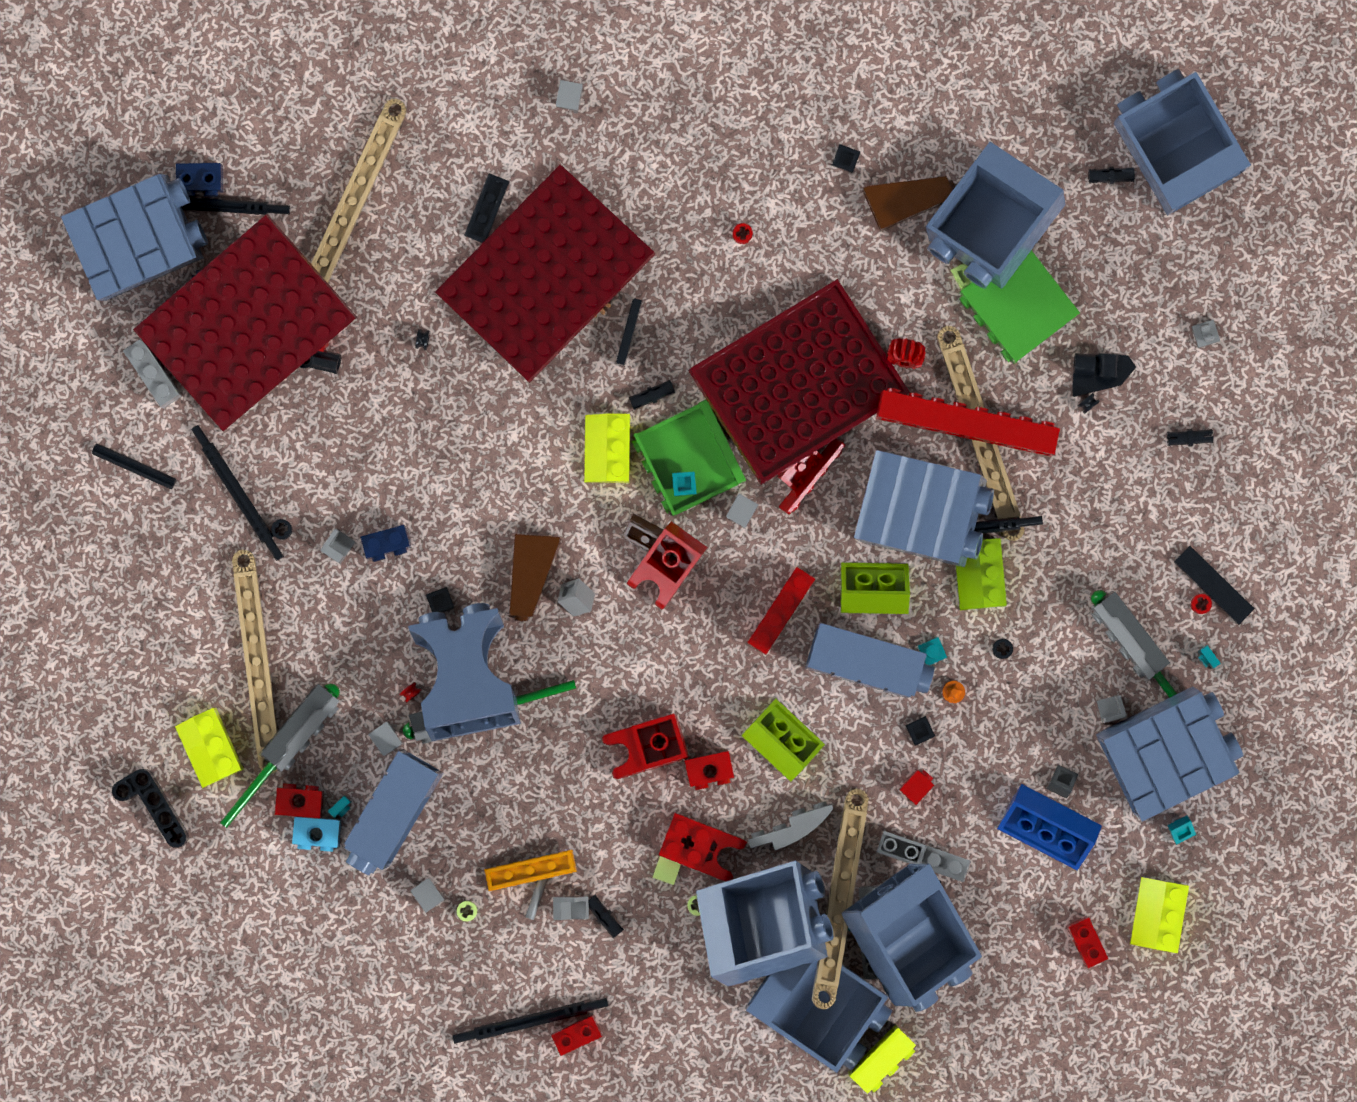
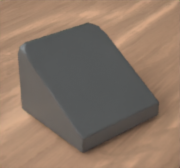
[1047,765,1078,798]

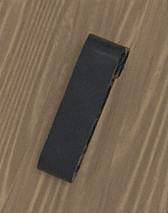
[112,769,189,848]

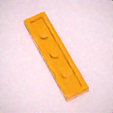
[484,850,577,891]

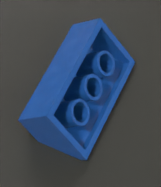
[997,784,1102,871]

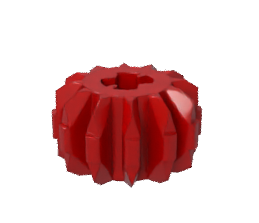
[887,338,926,369]

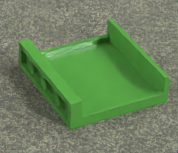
[959,250,1080,364]
[632,399,746,516]

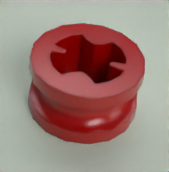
[733,223,753,244]
[1191,594,1212,614]
[399,682,422,703]

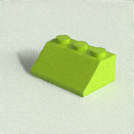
[956,538,1007,611]
[840,562,910,614]
[741,698,825,782]

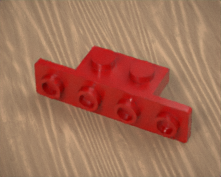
[777,439,845,515]

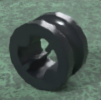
[415,329,430,350]
[1077,393,1100,414]
[271,519,292,540]
[992,639,1013,659]

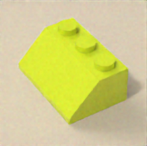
[584,413,630,483]
[175,708,244,788]
[1130,877,1189,953]
[848,1024,916,1094]

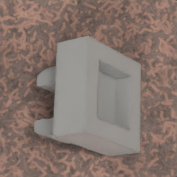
[1191,319,1220,348]

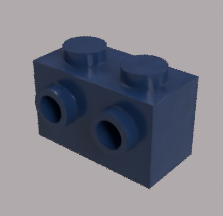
[176,163,223,197]
[360,525,412,562]

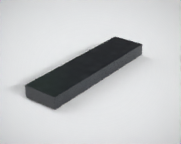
[1174,546,1255,625]

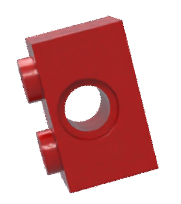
[684,751,735,790]
[275,783,324,818]
[1066,916,1109,968]
[551,1015,602,1056]

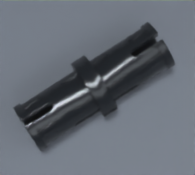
[1088,166,1135,185]
[629,380,675,410]
[1166,429,1214,447]
[588,894,624,938]

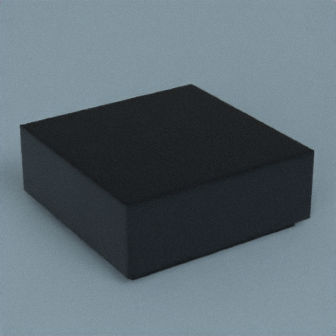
[832,144,860,173]
[426,587,455,613]
[905,716,935,746]

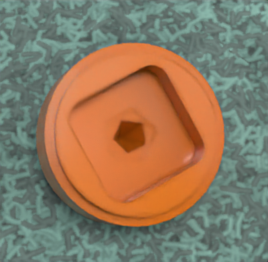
[942,681,965,703]

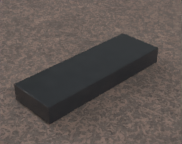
[464,173,510,243]
[616,298,642,367]

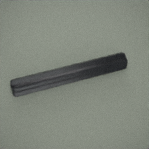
[92,444,176,489]

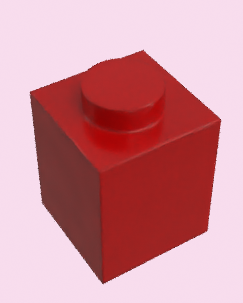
[898,769,934,805]

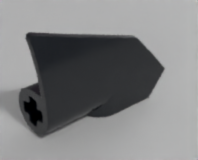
[1072,353,1136,397]

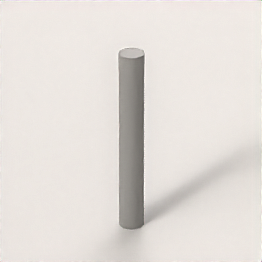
[526,852,550,920]

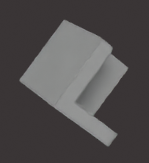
[556,80,583,114]
[726,494,759,529]
[320,528,355,564]
[557,578,595,616]
[1096,695,1127,723]
[368,721,404,756]
[410,878,445,913]
[553,896,589,920]

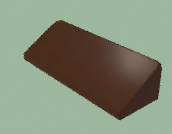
[621,514,677,557]

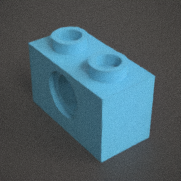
[292,817,342,852]

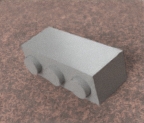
[123,339,182,409]

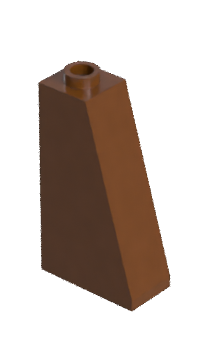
[862,176,955,232]
[510,534,561,621]

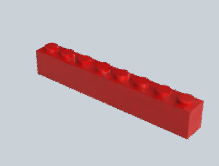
[876,388,1060,457]

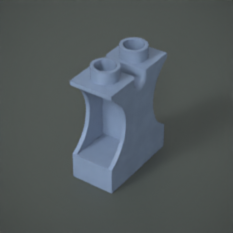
[408,603,521,741]

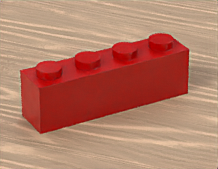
[747,567,815,655]

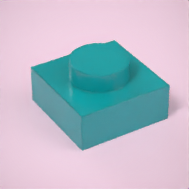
[672,471,697,496]
[918,637,947,665]
[1198,645,1221,669]
[328,795,352,818]
[1167,815,1196,845]

